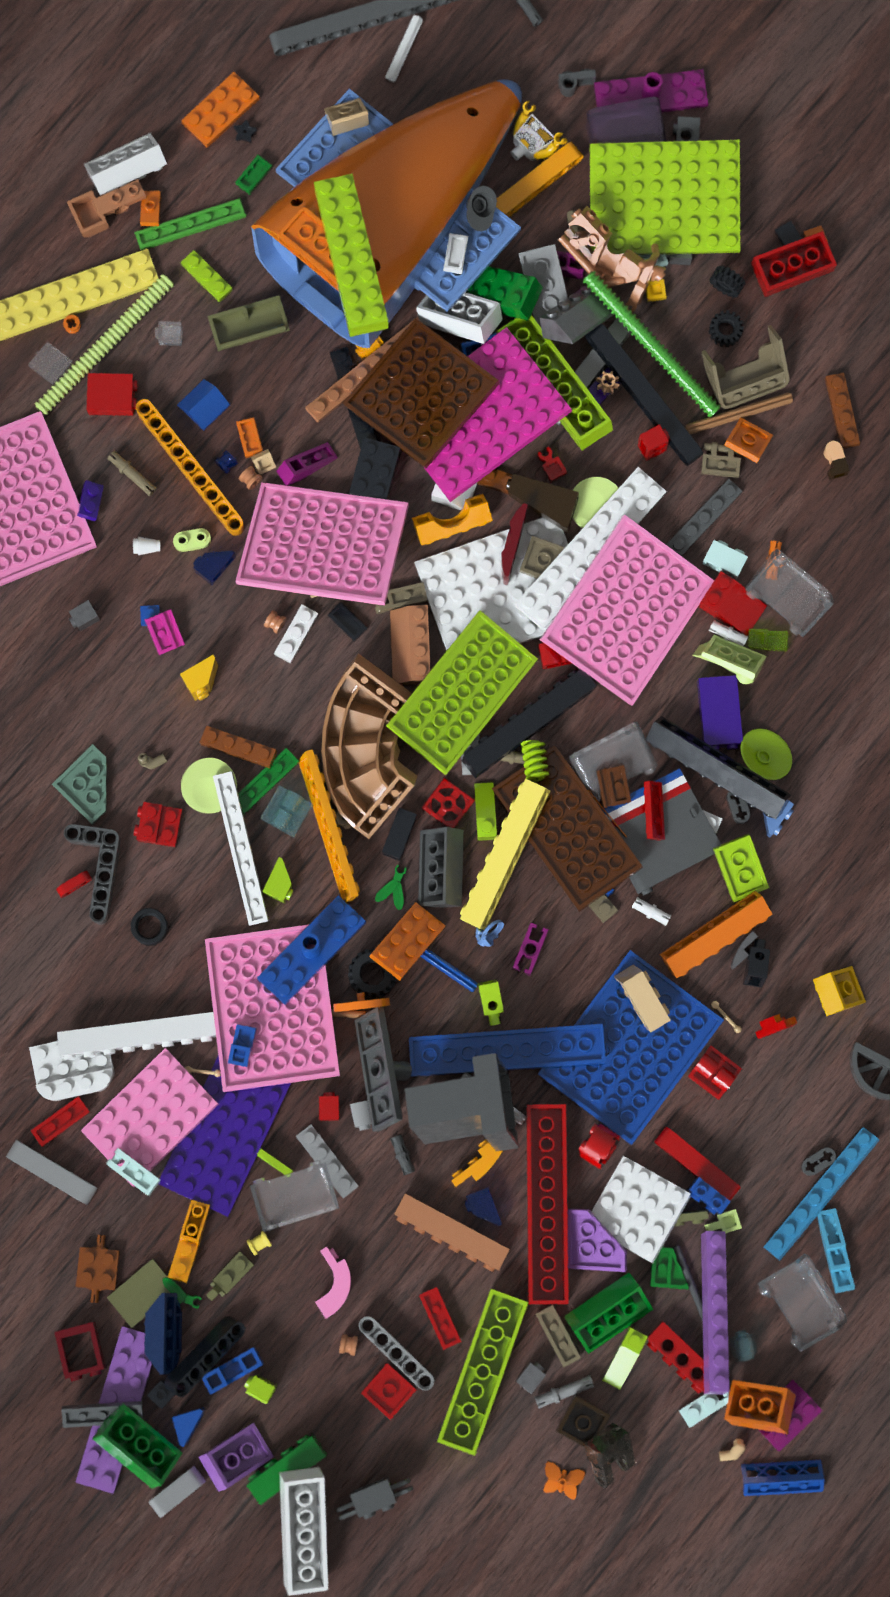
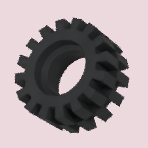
[709,266,746,298]
[709,310,744,347]

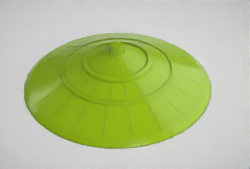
[740,729,792,780]

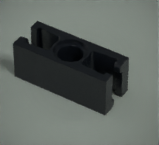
[382,808,417,861]

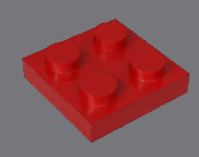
[361,1363,417,1420]

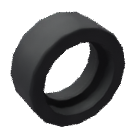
[131,908,168,946]

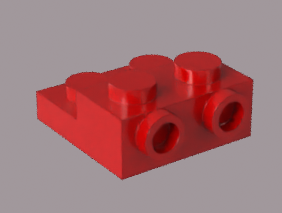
[134,802,183,848]

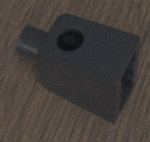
[743,939,770,988]

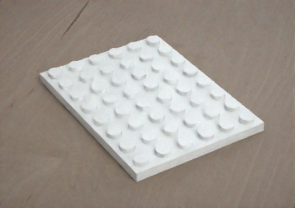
[414,517,568,651]

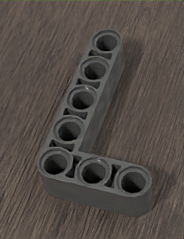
[64,824,121,925]

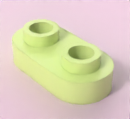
[173,528,211,552]

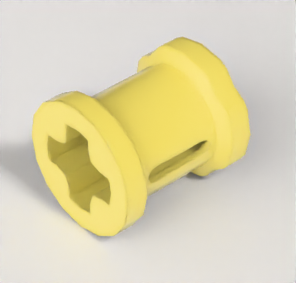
[246,1231,272,1255]

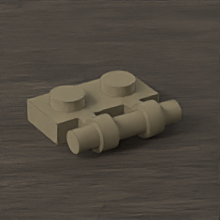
[701,442,741,478]

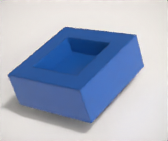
[140,605,160,626]

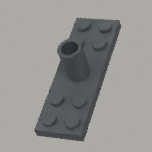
[354,1007,412,1132]

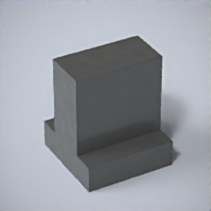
[405,1053,519,1152]

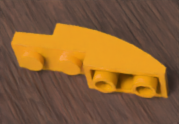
[451,1139,502,1187]
[168,1200,210,1283]

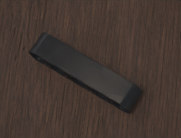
[164,1316,245,1397]

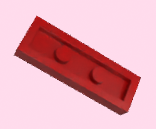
[644,781,665,841]
[31,1096,90,1147]
[419,1287,461,1350]

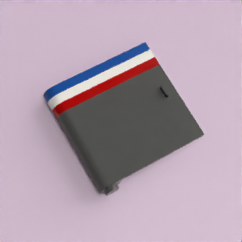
[601,769,721,896]

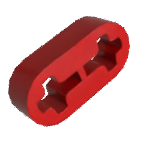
[56,870,92,898]

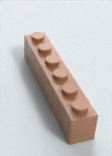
[394,1194,510,1272]

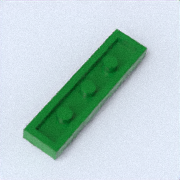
[238,748,300,815]

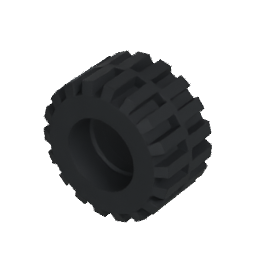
[348,949,397,999]

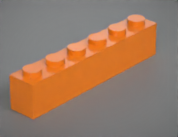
[660,891,772,978]

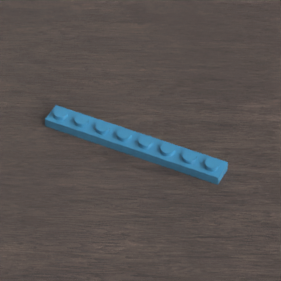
[764,1127,879,1261]

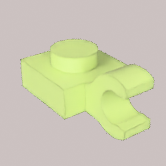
[704,1209,742,1233]

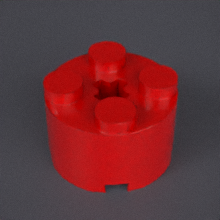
[579,1124,621,1170]

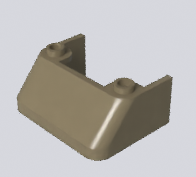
[701,325,789,409]

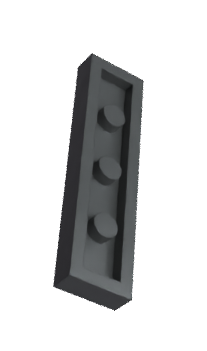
[61,1401,144,1428]

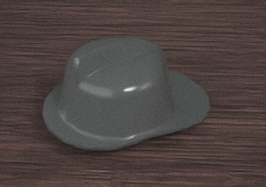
[466,186,497,231]

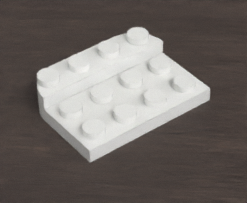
[29,1041,114,1101]

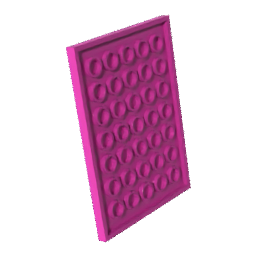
[424,327,572,502]

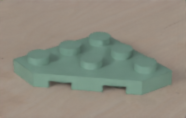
[52,744,107,825]

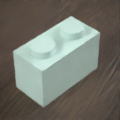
[702,540,748,580]

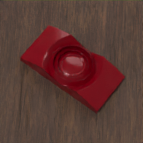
[501,503,528,585]

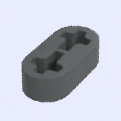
[726,791,750,824]
[801,1148,836,1176]

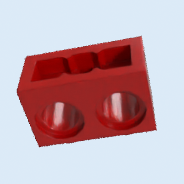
[637,425,670,461]

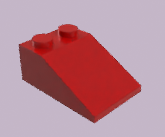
[699,571,767,636]

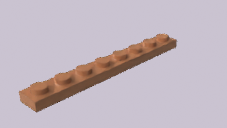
[306,317,419,423]

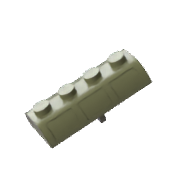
[208,295,290,352]

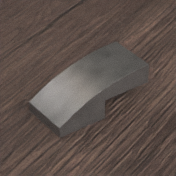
[730,931,758,970]

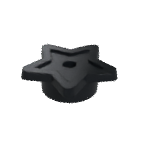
[234,120,257,143]

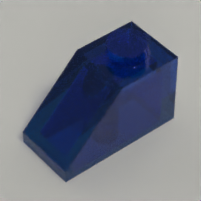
[193,550,236,586]
[464,1188,502,1226]

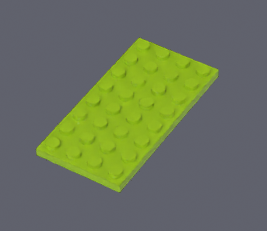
[386,610,538,775]

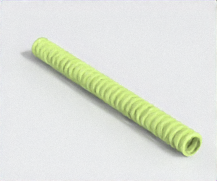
[35,274,173,415]

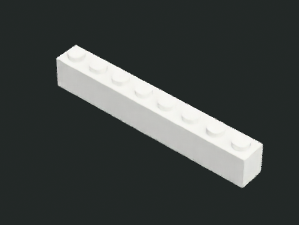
[57,1012,216,1060]

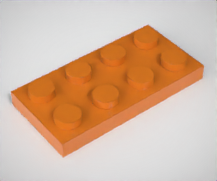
[181,72,260,148]
[369,902,446,981]

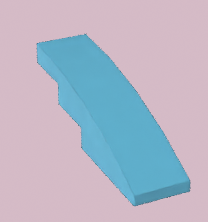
[817,1208,855,1294]

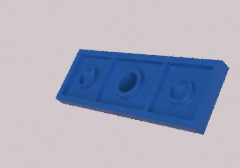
[257,895,366,1005]

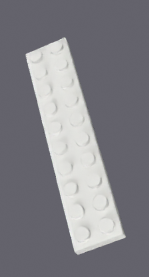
[515,467,667,630]

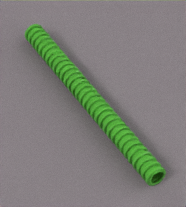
[583,271,720,417]

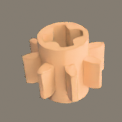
[597,371,619,395]

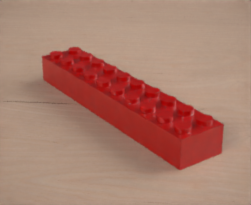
[526,1104,569,1304]

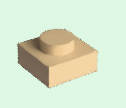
[251,449,276,475]

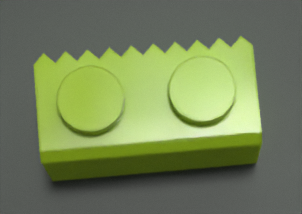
[244,1374,277,1404]

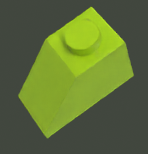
[263,857,294,904]

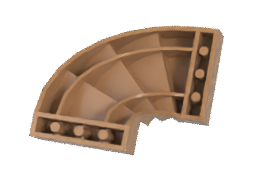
[321,653,418,839]

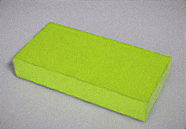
[257,1149,294,1178]

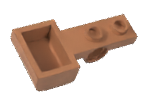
[67,180,146,238]

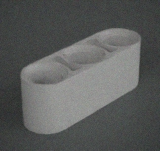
[148,1466,206,1518]

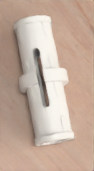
[709,620,748,646]
[632,897,671,926]

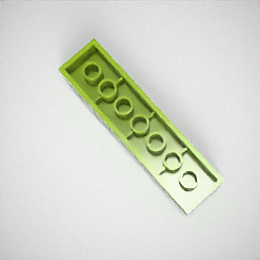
[314,174,388,337]
[497,315,613,450]
[437,1289,528,1456]

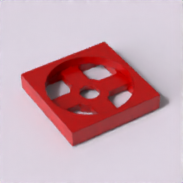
[421,777,475,828]

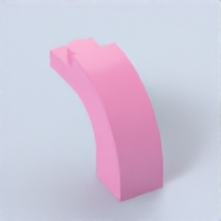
[315,1247,351,1319]

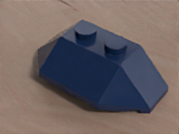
[144,1293,182,1374]

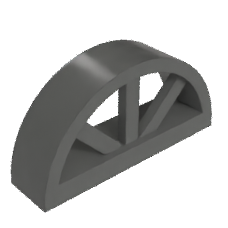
[849,1042,890,1100]

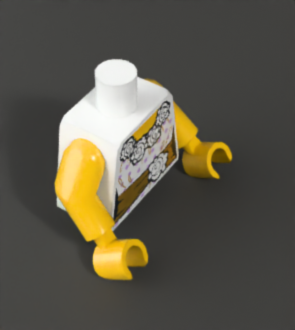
[511,101,567,161]

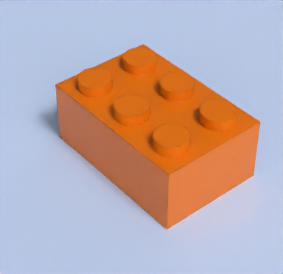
[724,1380,796,1434]

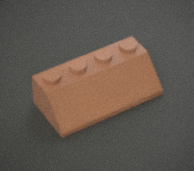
[390,605,430,685]

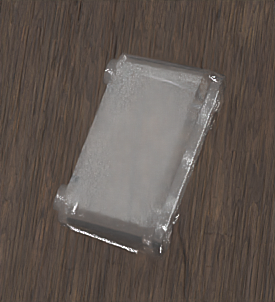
[745,548,834,637]
[569,721,658,802]
[250,1160,340,1232]
[757,1254,847,1352]

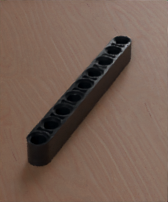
[585,324,703,466]

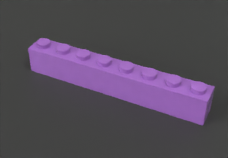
[701,1231,729,1395]

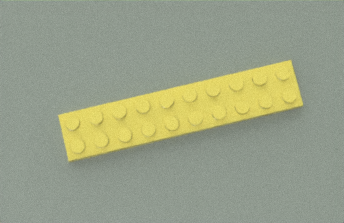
[0,249,158,341]

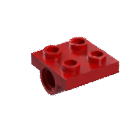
[687,1046,742,1100]

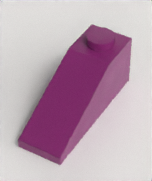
[276,442,338,486]

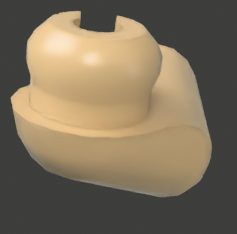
[719,1438,746,1461]

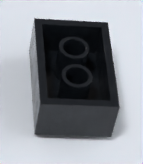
[349,438,402,500]

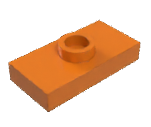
[140,191,161,226]
[236,417,263,458]

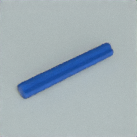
[421,948,478,992]

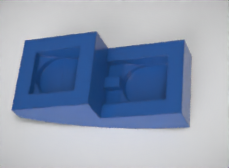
[228,1024,257,1067]

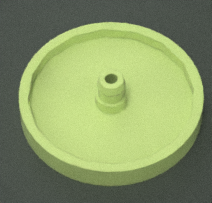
[573,477,619,528]
[181,758,237,814]

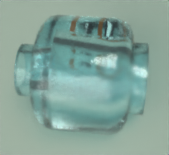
[730,1330,758,1361]

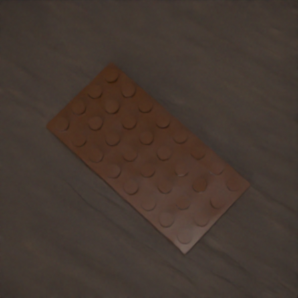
[492,745,643,912]

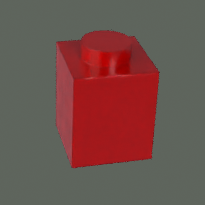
[319,1092,340,1121]

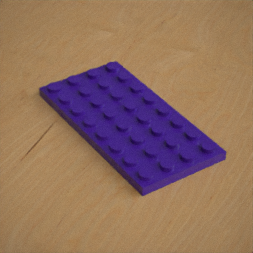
[159,1055,291,1217]

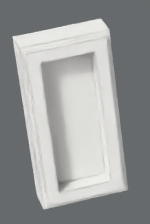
[443,233,468,274]

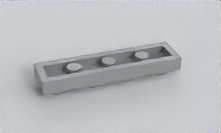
[296,1124,359,1199]

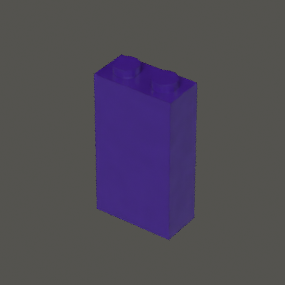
[697,675,743,750]

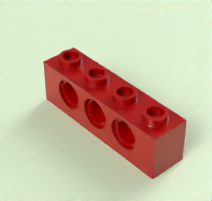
[646,1321,706,1395]

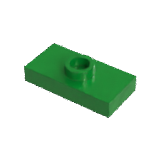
[235,155,273,195]

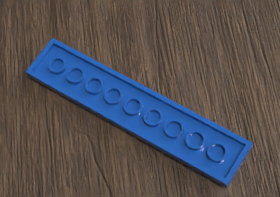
[409,1024,606,1077]

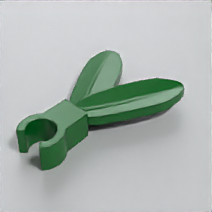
[375,865,407,910]
[162,1277,202,1308]

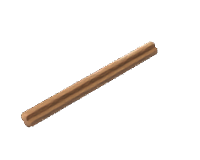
[685,392,793,435]

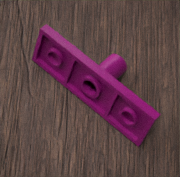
[594,69,708,120]

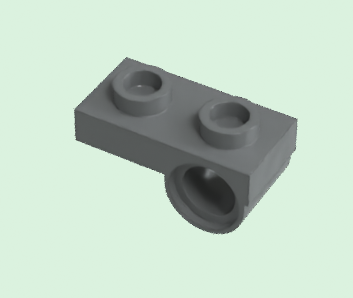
[558,69,596,97]

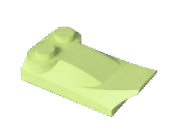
[693,634,767,684]

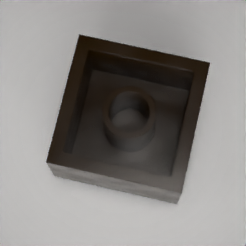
[556,1395,610,1451]

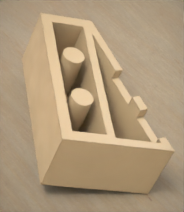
[614,964,670,1032]

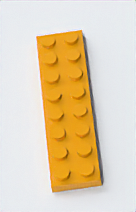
[299,749,359,904]

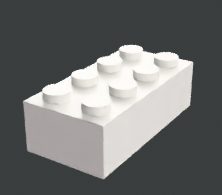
[417,292,502,344]

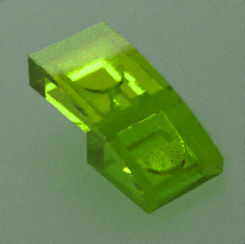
[748,629,788,651]

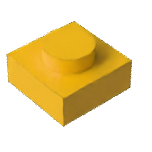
[646,279,667,302]

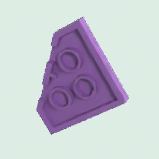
[568,1208,627,1272]

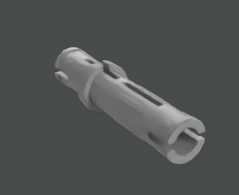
[534,1375,594,1409]

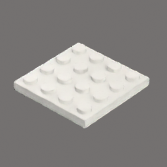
[592,1156,691,1263]

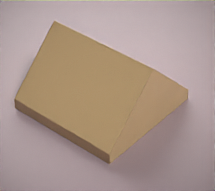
[324,98,369,136]

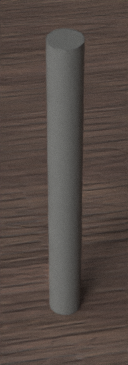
[673,1245,703,1322]

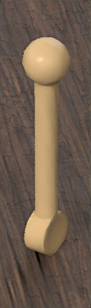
[711,1001,742,1033]
[185,1066,221,1077]

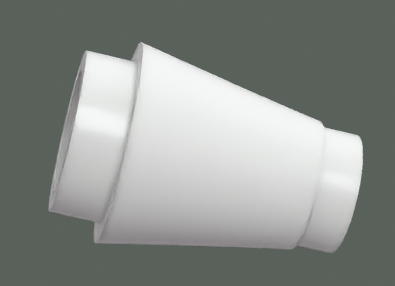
[133,537,160,555]

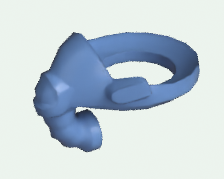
[475,920,504,947]

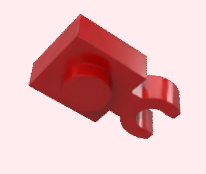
[538,447,567,483]

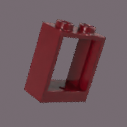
[54,1322,106,1382]

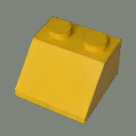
[180,655,218,701]
[813,966,866,1016]

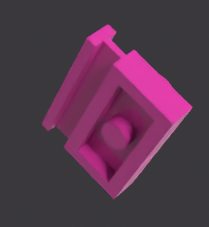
[144,609,185,655]

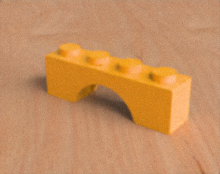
[412,494,493,546]

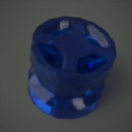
[215,450,238,474]

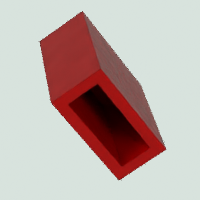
[86,373,138,416]

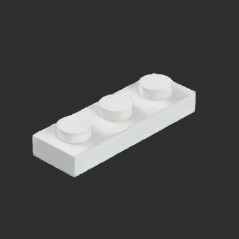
[274,604,318,663]

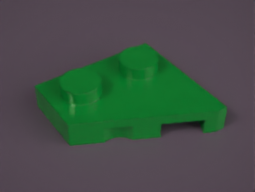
[650,1247,689,1290]

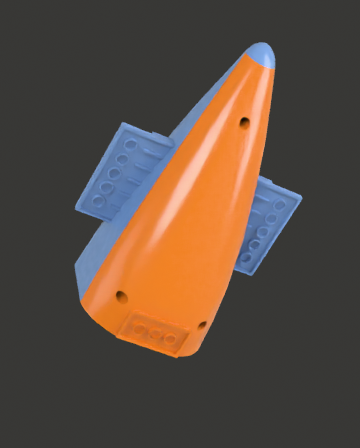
[251,79,522,348]

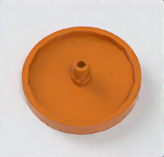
[333,993,390,1012]

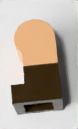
[824,441,850,480]

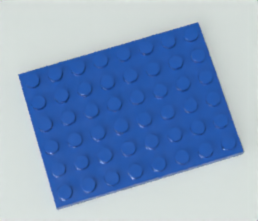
[537,950,724,1145]

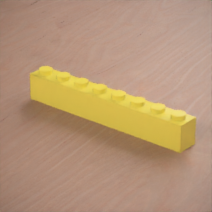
[460,779,551,930]

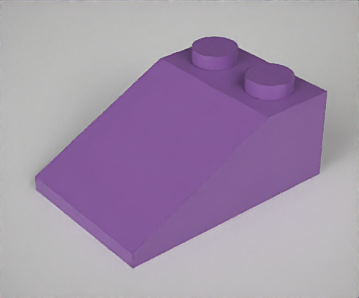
[199,1423,274,1492]

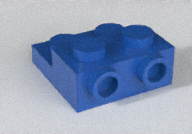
[688,1177,730,1215]

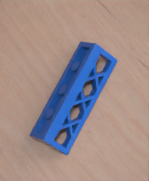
[741,1460,824,1496]

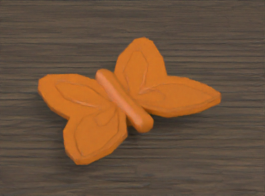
[543,1462,585,1499]

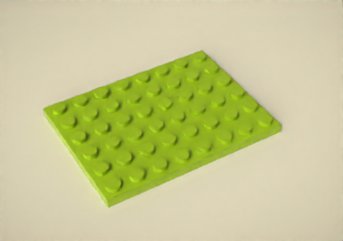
[590,140,740,255]

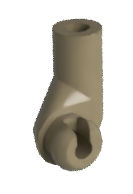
[138,753,167,769]

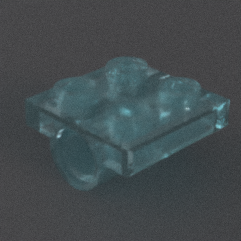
[260,785,313,838]

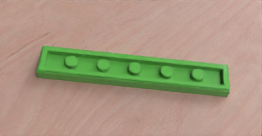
[135,198,246,251]

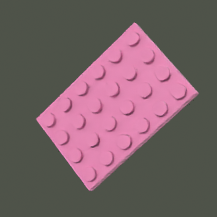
[81,1048,219,1187]

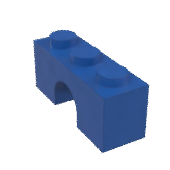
[202,1347,264,1395]

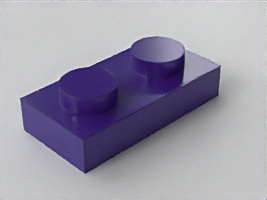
[77,480,104,521]

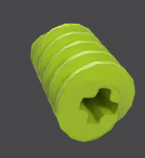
[521,740,549,782]

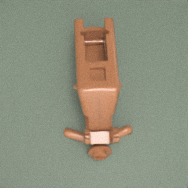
[558,206,666,312]

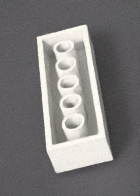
[280,1467,328,1596]

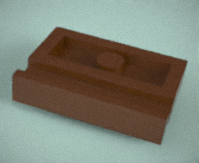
[596,764,631,808]

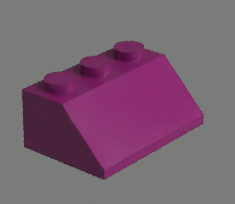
[758,1379,823,1452]

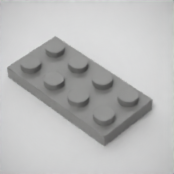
[518,244,568,326]

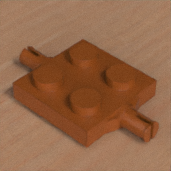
[76,1235,120,1303]

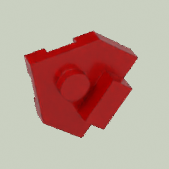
[755,1014,797,1039]

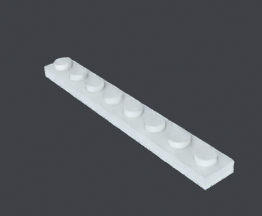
[213,771,269,926]

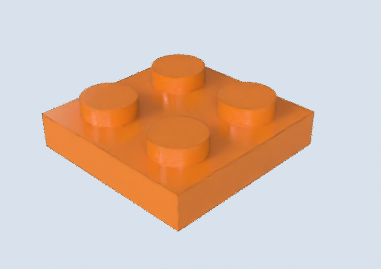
[724,417,773,463]

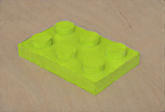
[713,834,769,902]

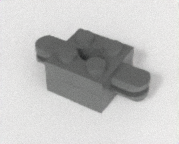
[335,1477,414,1520]

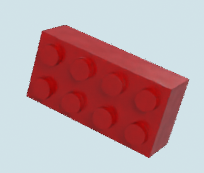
[751,231,837,297]

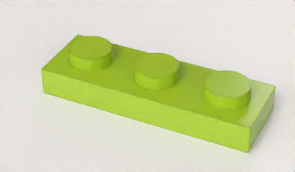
[180,250,233,303]

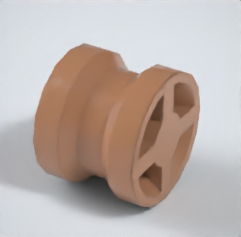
[239,466,263,490]
[264,610,287,634]
[339,1334,358,1356]

